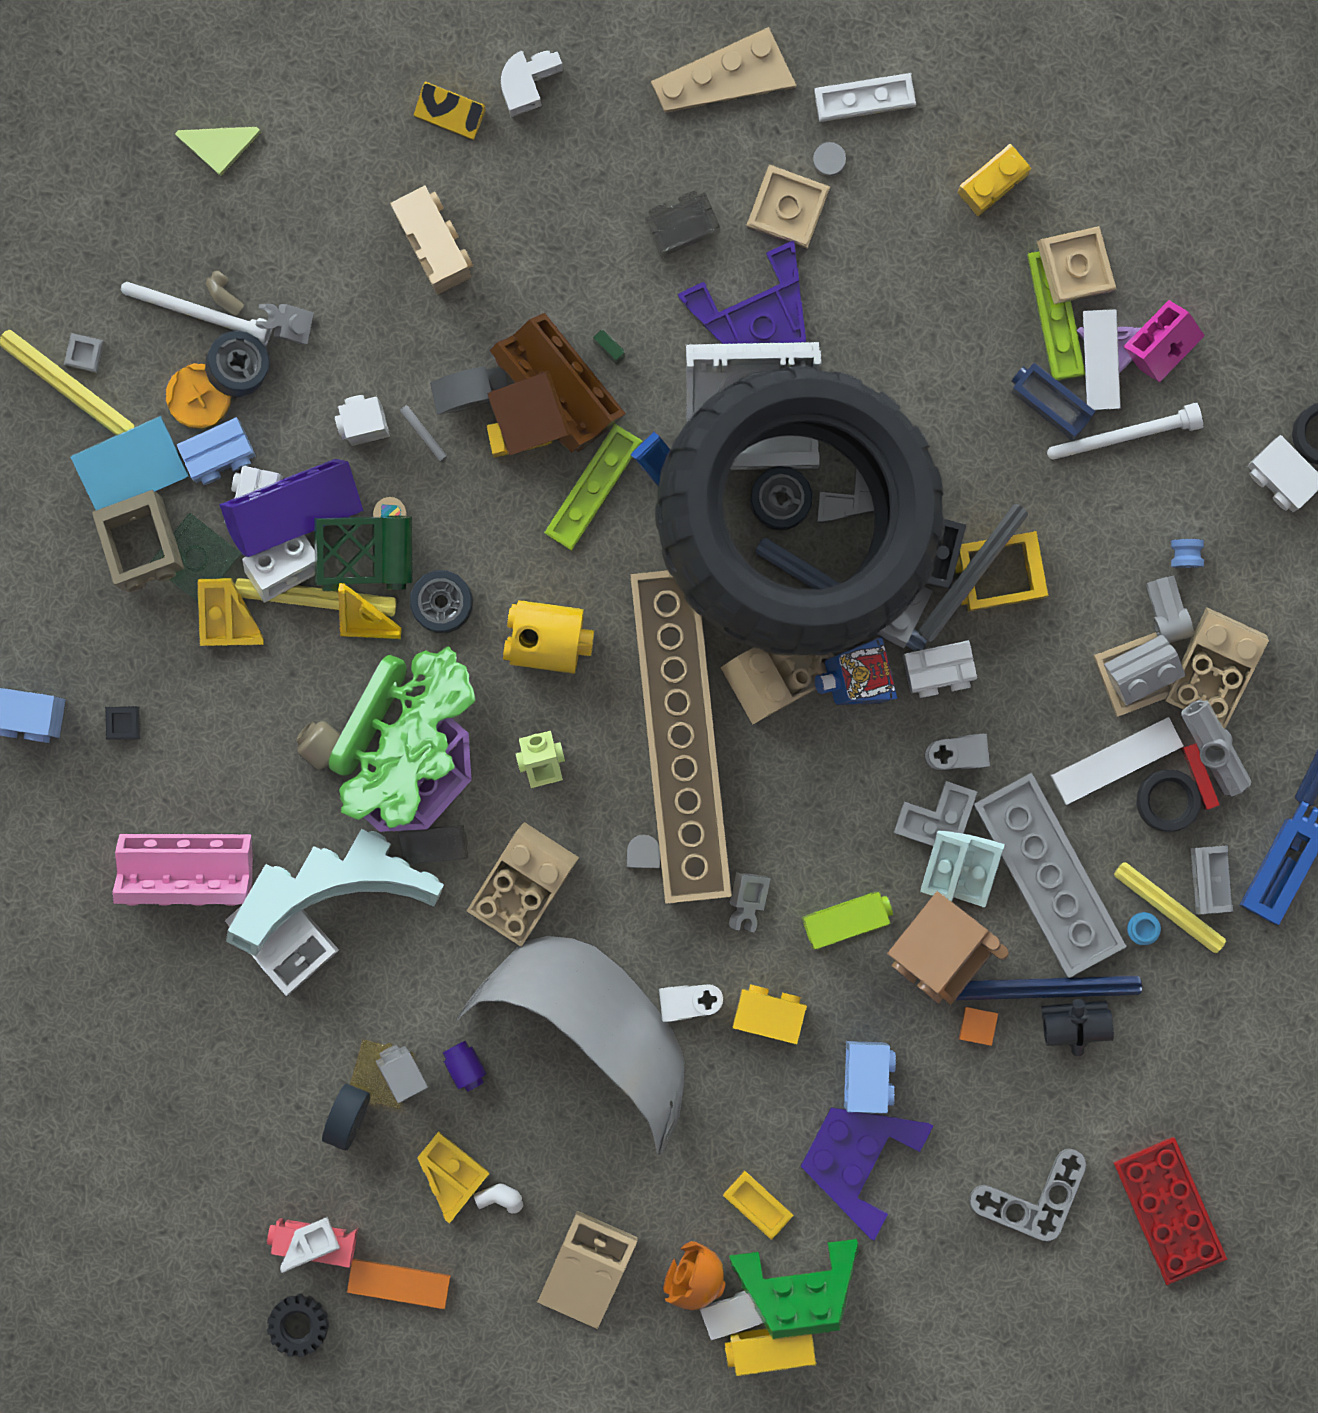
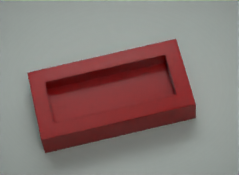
[1181,743,1219,810]

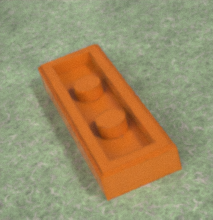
[347,1259,451,1309]

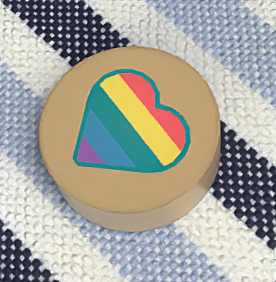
[373,497,407,517]

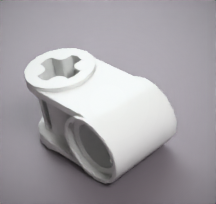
[659,984,723,1022]

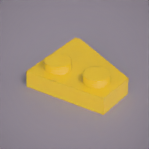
[198,578,264,646]

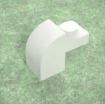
[501,51,563,117]

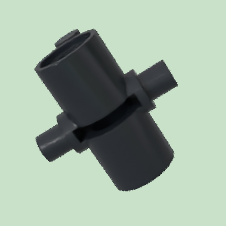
[1041,999,1114,1056]

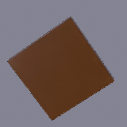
[487,371,571,455]

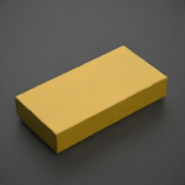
[723,1170,794,1240]

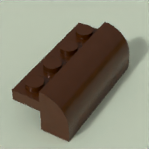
[489,313,626,453]

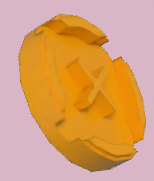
[166,364,231,429]

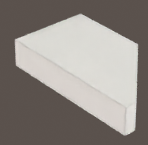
[280,1217,340,1273]

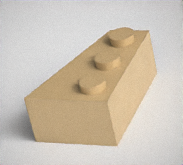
[390,186,473,295]

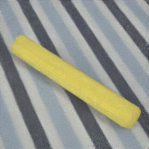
[1114,863,1226,953]

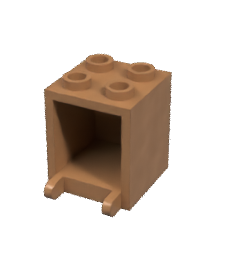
[887,891,1009,1005]

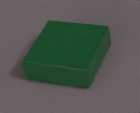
[593,330,625,365]

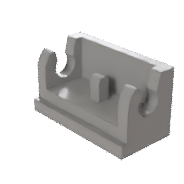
[1190,846,1233,914]

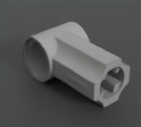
[1146,575,1194,643]

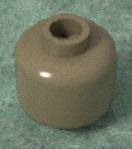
[295,721,341,769]

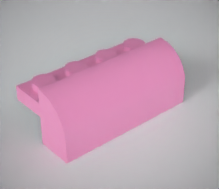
[113,834,253,906]

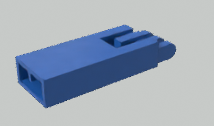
[1240,801,1318,925]

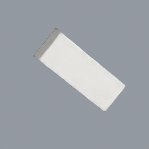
[814,73,916,122]
[1083,309,1121,410]

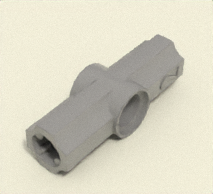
[1181,699,1251,797]

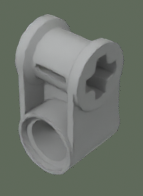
[925,734,990,770]

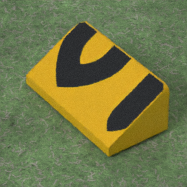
[413,82,486,140]

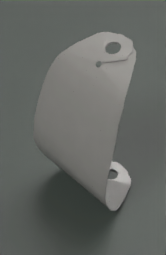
[456,936,685,1155]

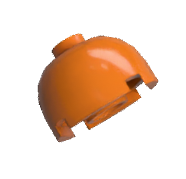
[663,1241,725,1310]

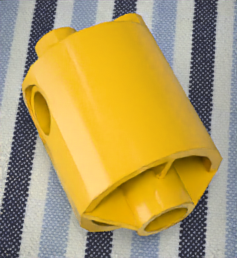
[503,600,594,674]

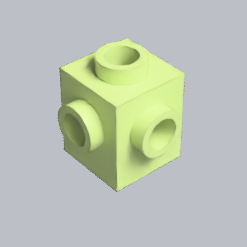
[516,731,565,788]

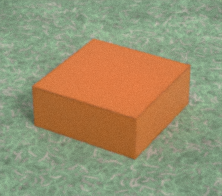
[959,1007,998,1046]

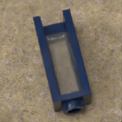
[1011,363,1096,441]

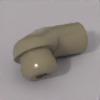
[206,270,244,317]

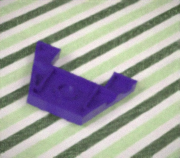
[677,240,806,344]
[800,1107,933,1240]

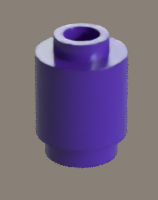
[443,1040,487,1092]

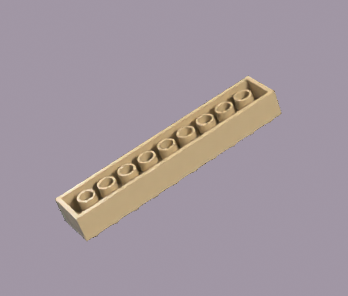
[630,570,731,904]

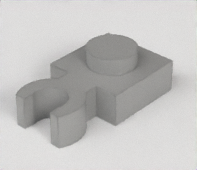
[255,304,314,344]
[729,872,771,932]

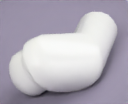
[473,1183,523,1214]

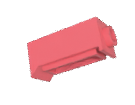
[267,1218,359,1267]

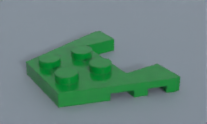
[729,1239,858,1339]

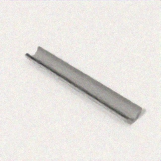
[400,405,447,461]

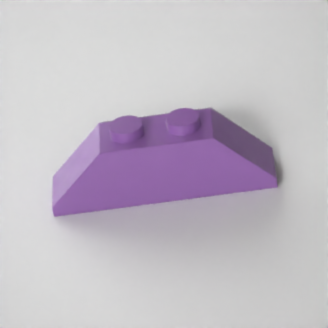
[364,718,472,832]

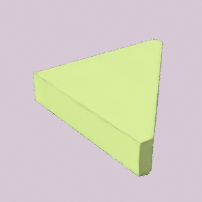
[175,127,261,176]

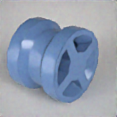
[1171,539,1204,568]

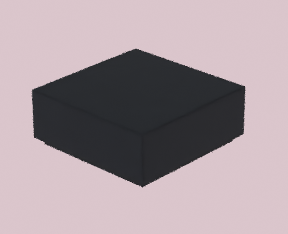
[105,706,140,740]

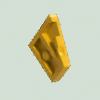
[417,1131,490,1223]

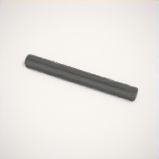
[918,504,1028,642]

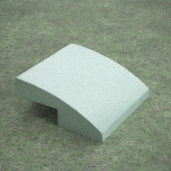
[920,831,1005,907]

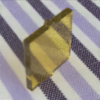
[350,1039,415,1109]

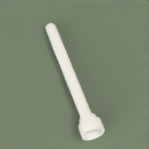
[121,282,272,346]
[1047,403,1203,460]

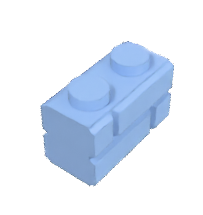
[177,417,256,485]

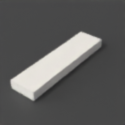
[1051,717,1183,805]

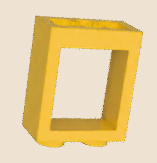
[955,531,1048,612]
[725,1328,816,1376]

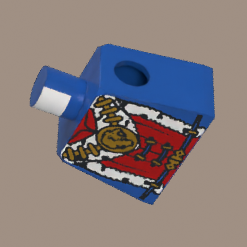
[814,638,897,705]

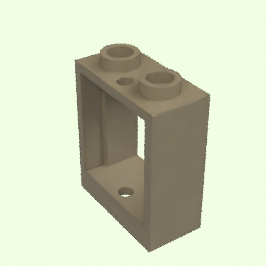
[92,490,185,592]

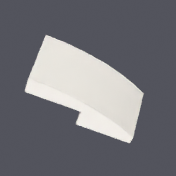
[700,1291,763,1340]

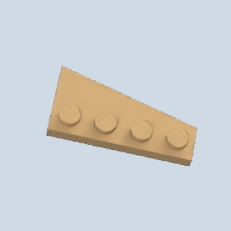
[651,27,796,113]

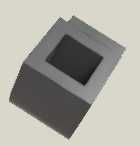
[430,367,508,415]

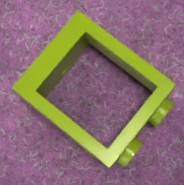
[801,892,893,950]

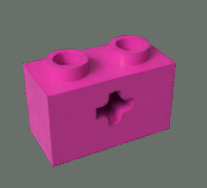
[1123,300,1205,383]

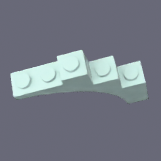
[226,829,444,957]

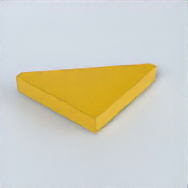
[338,583,402,639]

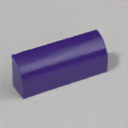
[219,459,364,557]

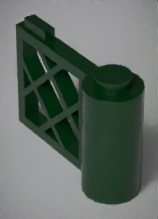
[314,515,413,591]

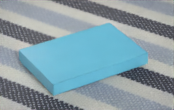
[70,416,189,510]

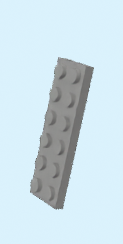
[973,773,1126,978]

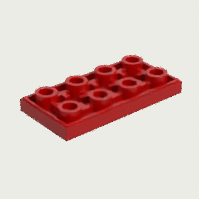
[1113,1137,1227,1285]

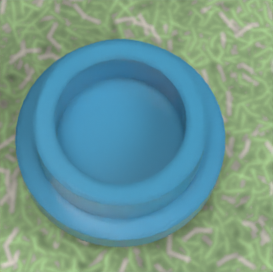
[1127,912,1161,945]

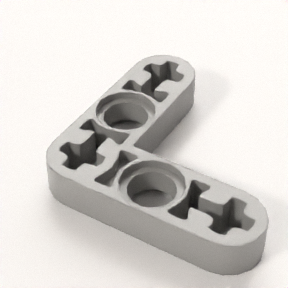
[969,1148,1086,1241]

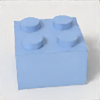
[0,688,66,743]
[844,1041,896,1113]

